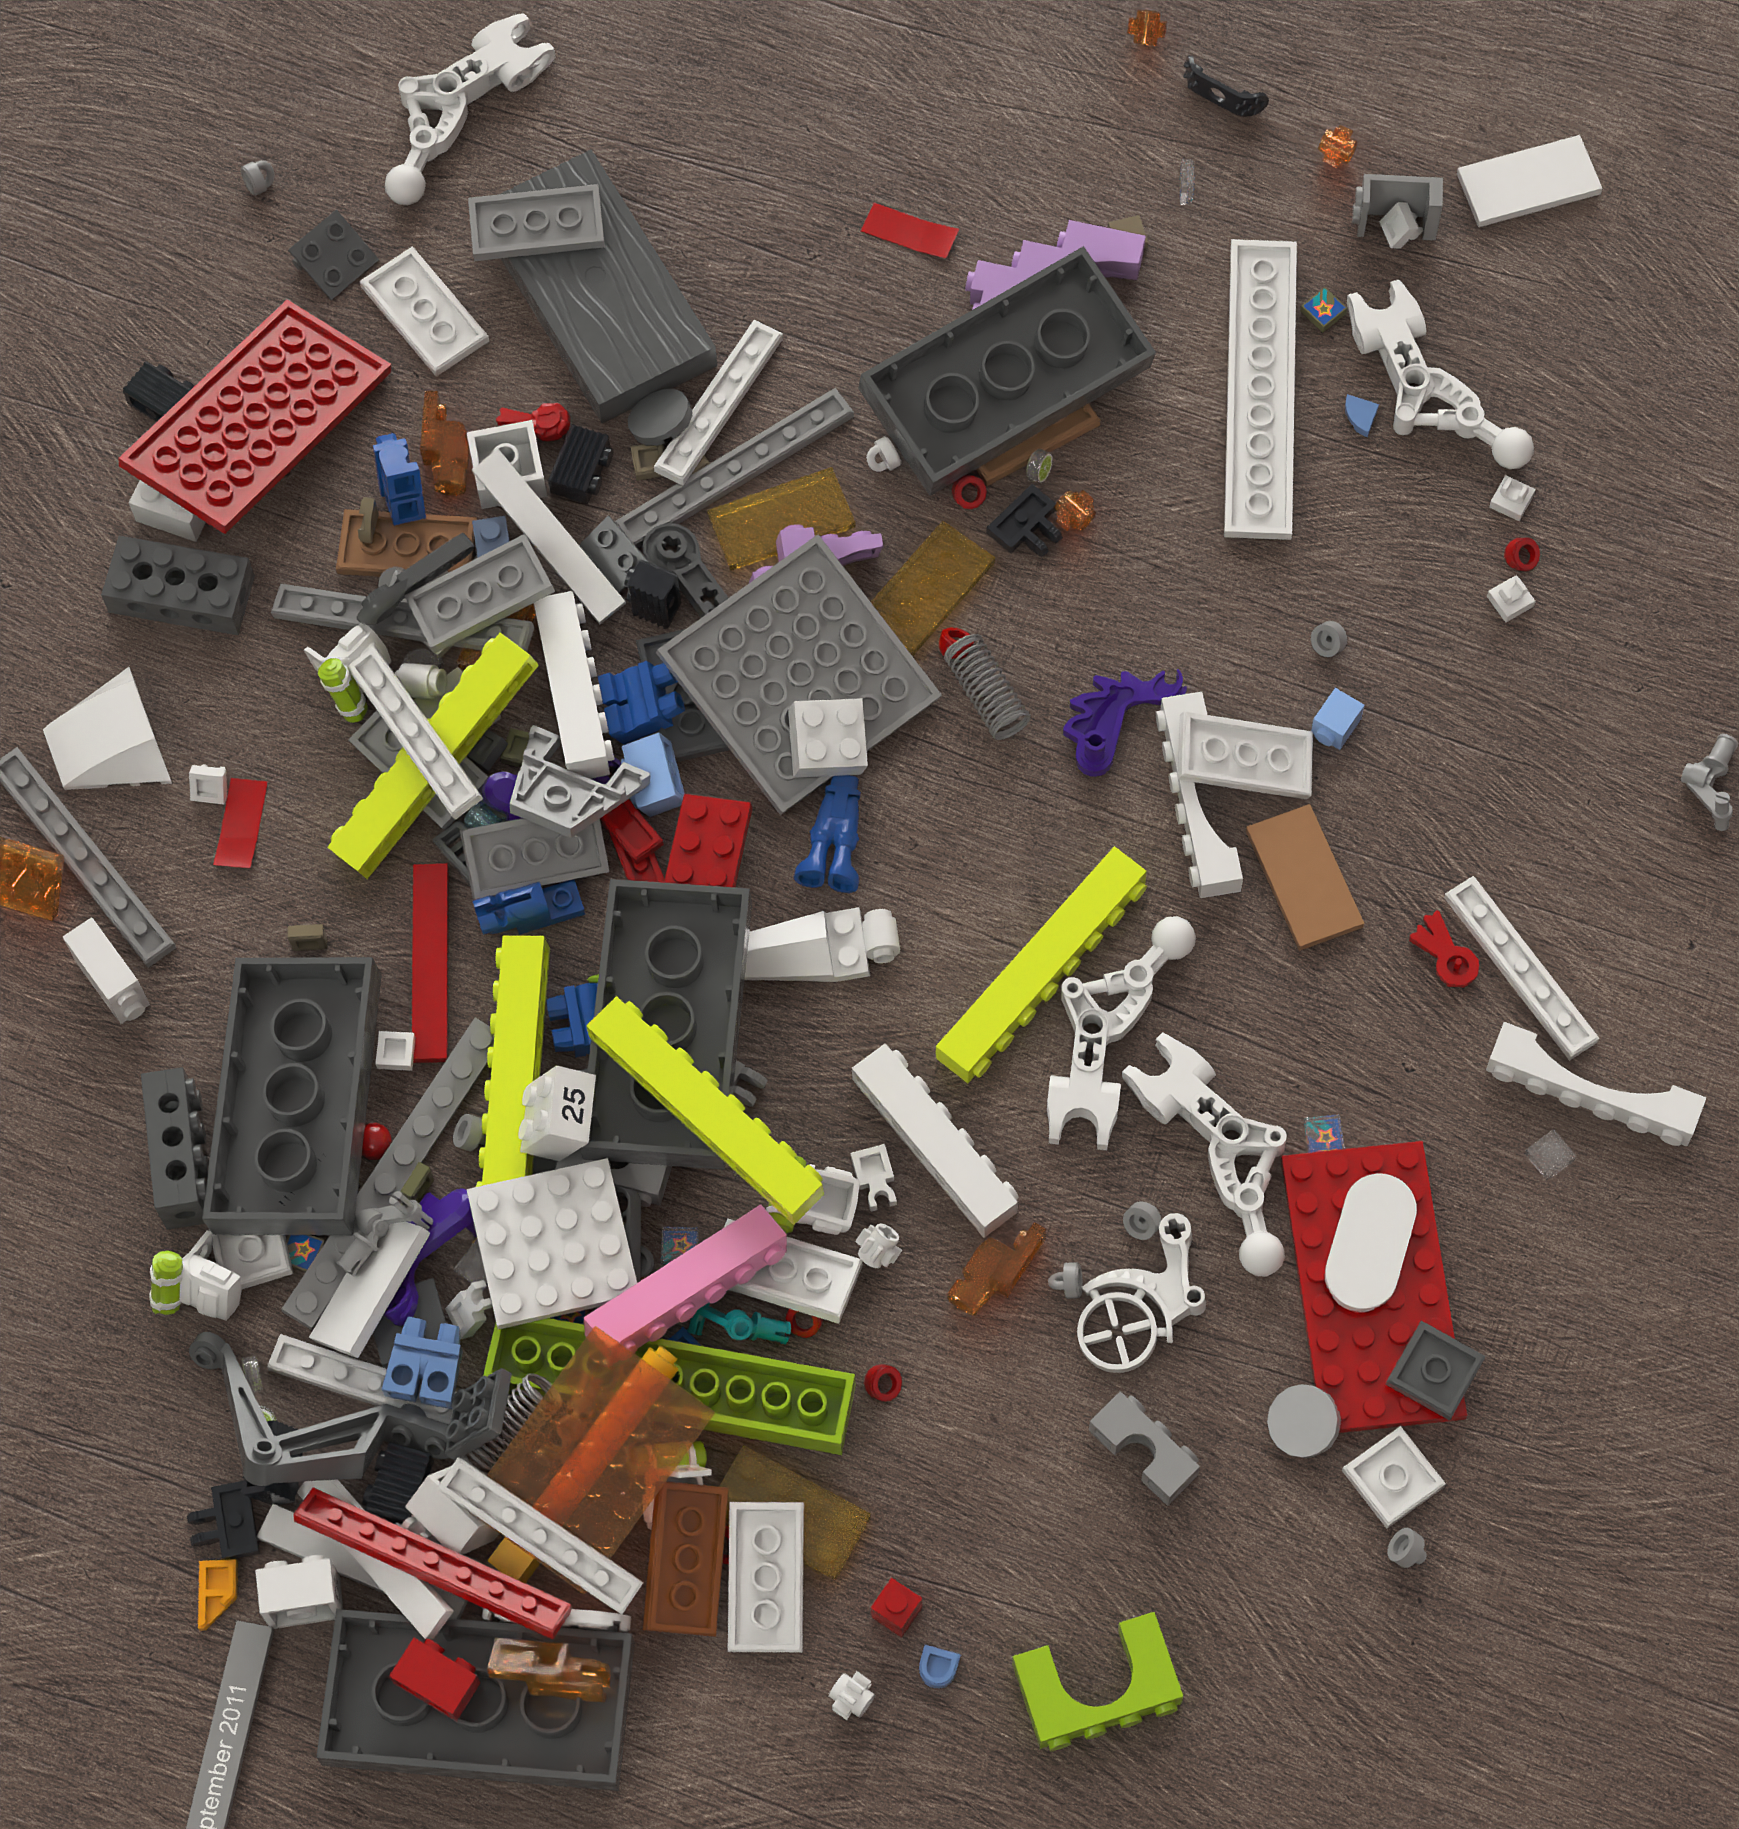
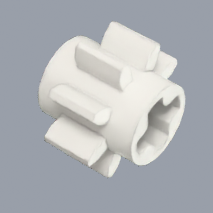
[855,1224,902,1268]
[829,1671,875,1720]

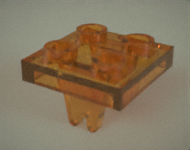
[0,836,64,921]

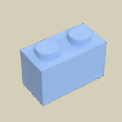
[621,732,685,817]

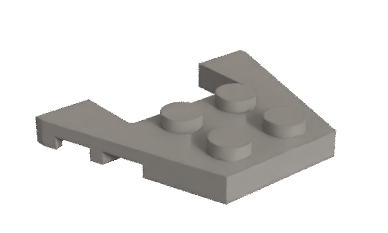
[510,725,650,838]

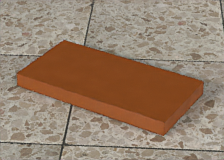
[643,1481,729,1637]

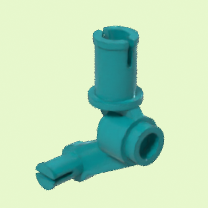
[687,1303,791,1344]

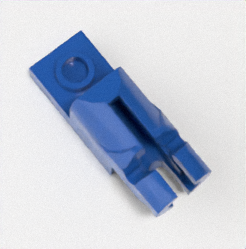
[472,879,585,935]

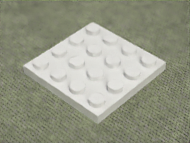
[467,1158,637,1329]

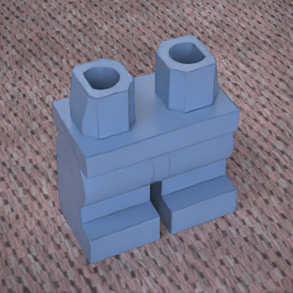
[382,1317,463,1409]

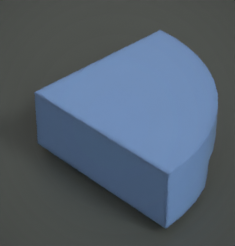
[1345,394,1379,437]

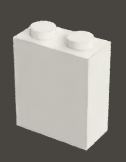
[63,917,150,1024]

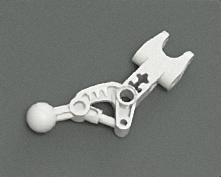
[385,14,555,205]
[1347,279,1534,469]
[1047,916,1196,1150]
[1122,1033,1287,1277]

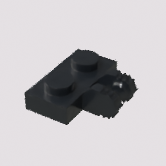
[986,484,1063,558]
[187,1480,260,1560]

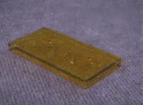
[707,467,856,571]
[871,520,995,657]

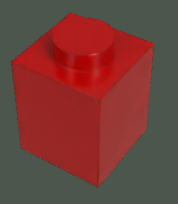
[871,1577,922,1638]

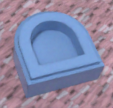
[919,1645,961,1688]

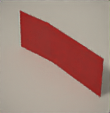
[861,203,959,258]
[213,778,268,868]

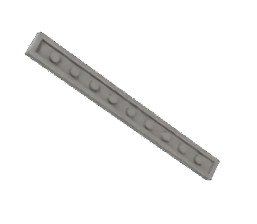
[281,1017,494,1330]

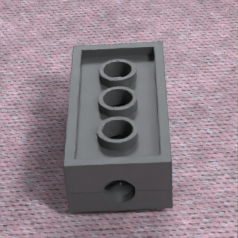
[101,536,255,635]
[141,1067,209,1230]

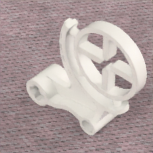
[1077,1213,1206,1373]

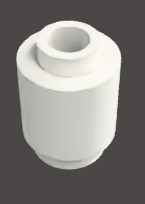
[395,663,447,699]
[862,909,900,963]

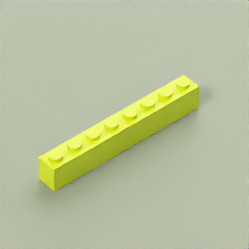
[327,633,539,879]
[936,846,1147,1083]
[476,936,550,1187]
[586,996,824,1225]

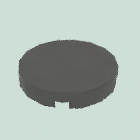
[628,389,693,446]

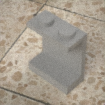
[1352,174,1443,240]

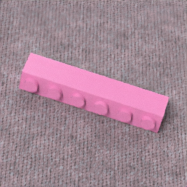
[584,1205,787,1366]

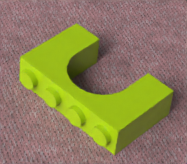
[1012,1612,1183,1751]

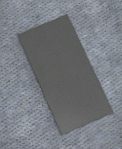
[636,629,730,762]

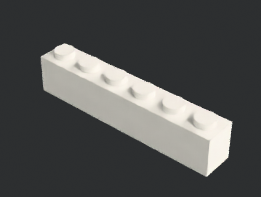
[534,591,614,779]
[852,1043,1019,1238]

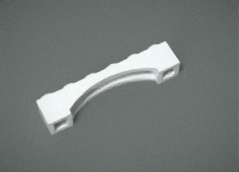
[1156,692,1243,898]
[1486,1022,1706,1146]

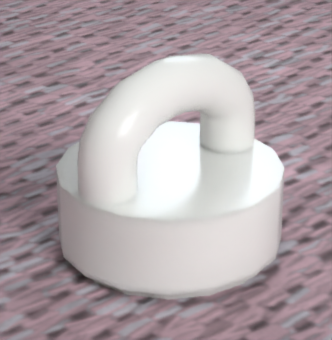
[866,436,901,472]

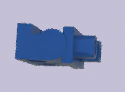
[373,433,426,525]
[597,661,685,745]
[546,983,598,1058]

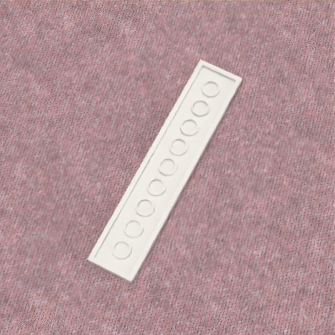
[1224,239,1297,540]

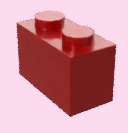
[389,1638,481,1722]

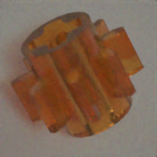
[1127,9,1167,45]
[1318,125,1358,168]
[1054,490,1096,532]

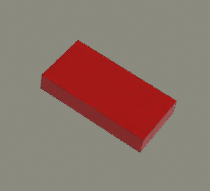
[600,799,664,865]

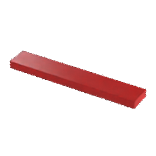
[412,863,449,1063]

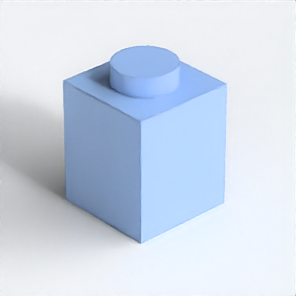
[1311,688,1364,750]

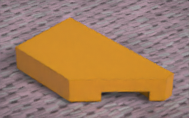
[198,1559,238,1631]

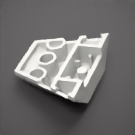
[43,667,172,790]

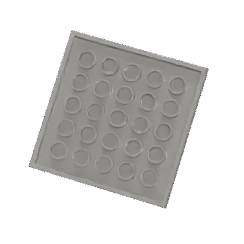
[656,534,942,816]

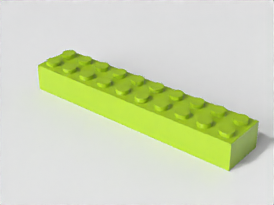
[483,1318,856,1455]

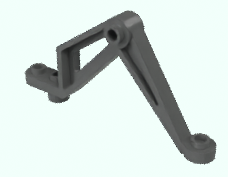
[189,1332,449,1486]

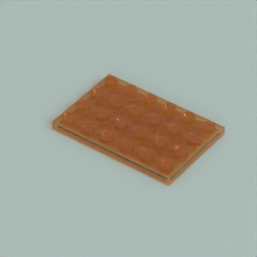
[476,1325,716,1595]

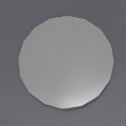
[1267,1384,1341,1458]

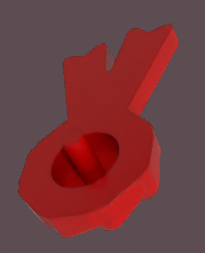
[496,403,571,441]
[1409,910,1479,988]

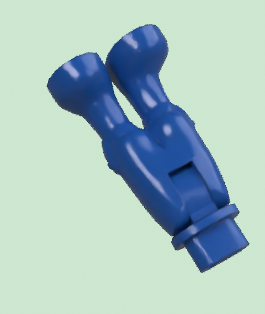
[794,775,861,893]

